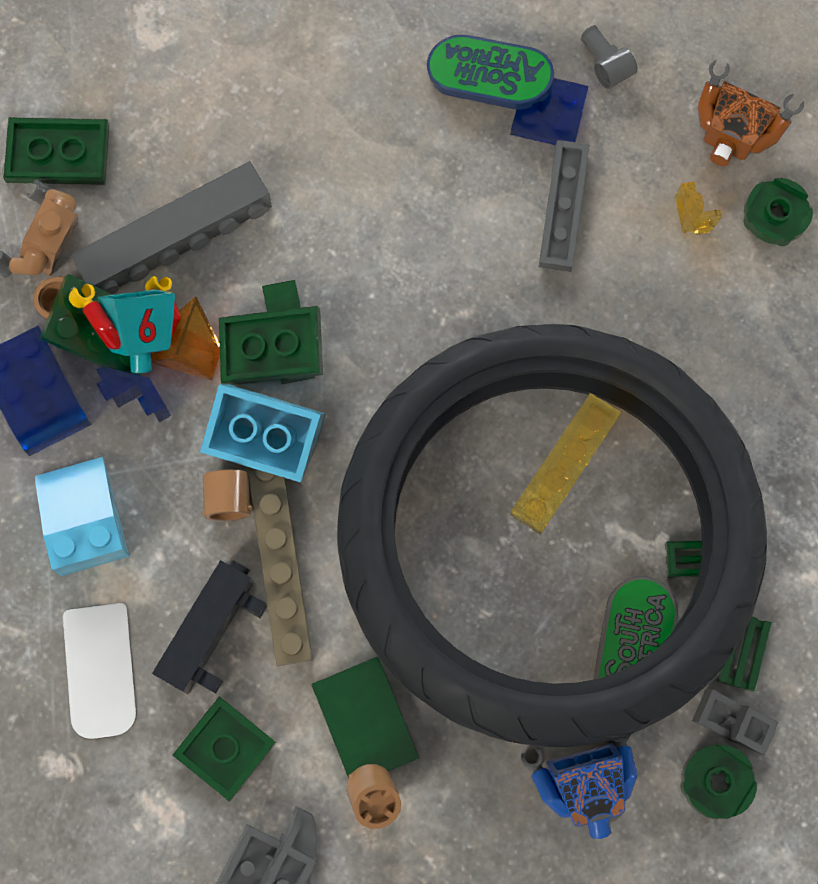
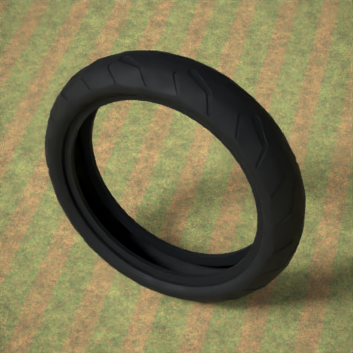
[337,324,767,747]

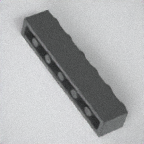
[70,161,272,294]

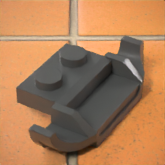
[216,806,317,884]

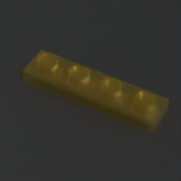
[510,393,622,535]

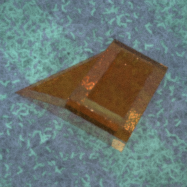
[151,296,220,381]

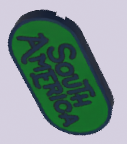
[427,34,555,110]

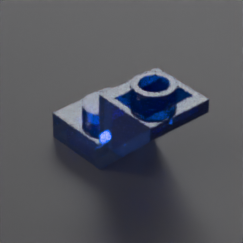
[96,367,171,423]

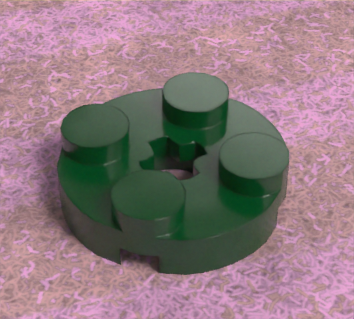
[743,178,813,246]
[680,745,757,819]

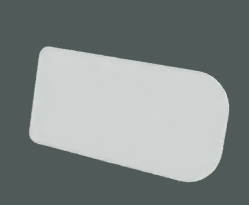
[63,603,136,739]

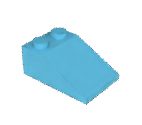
[35,457,129,576]

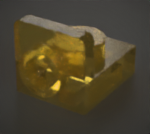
[674,181,722,235]

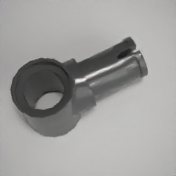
[581,25,638,89]

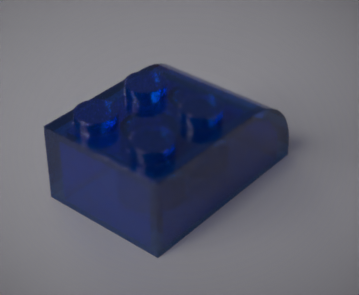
[0,326,92,456]

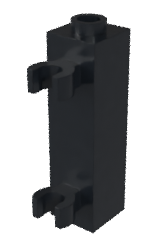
[152,560,268,694]

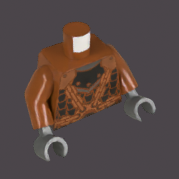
[697,60,804,166]

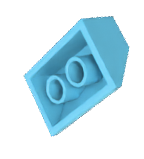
[200,384,326,482]

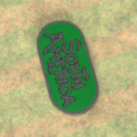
[593,576,678,679]

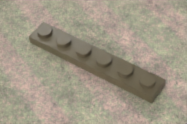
[247,467,313,667]

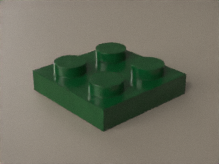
[172,696,277,802]

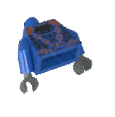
[521,734,638,839]

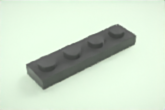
[538,140,590,272]

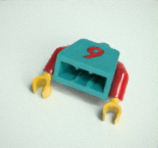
[69,276,181,373]

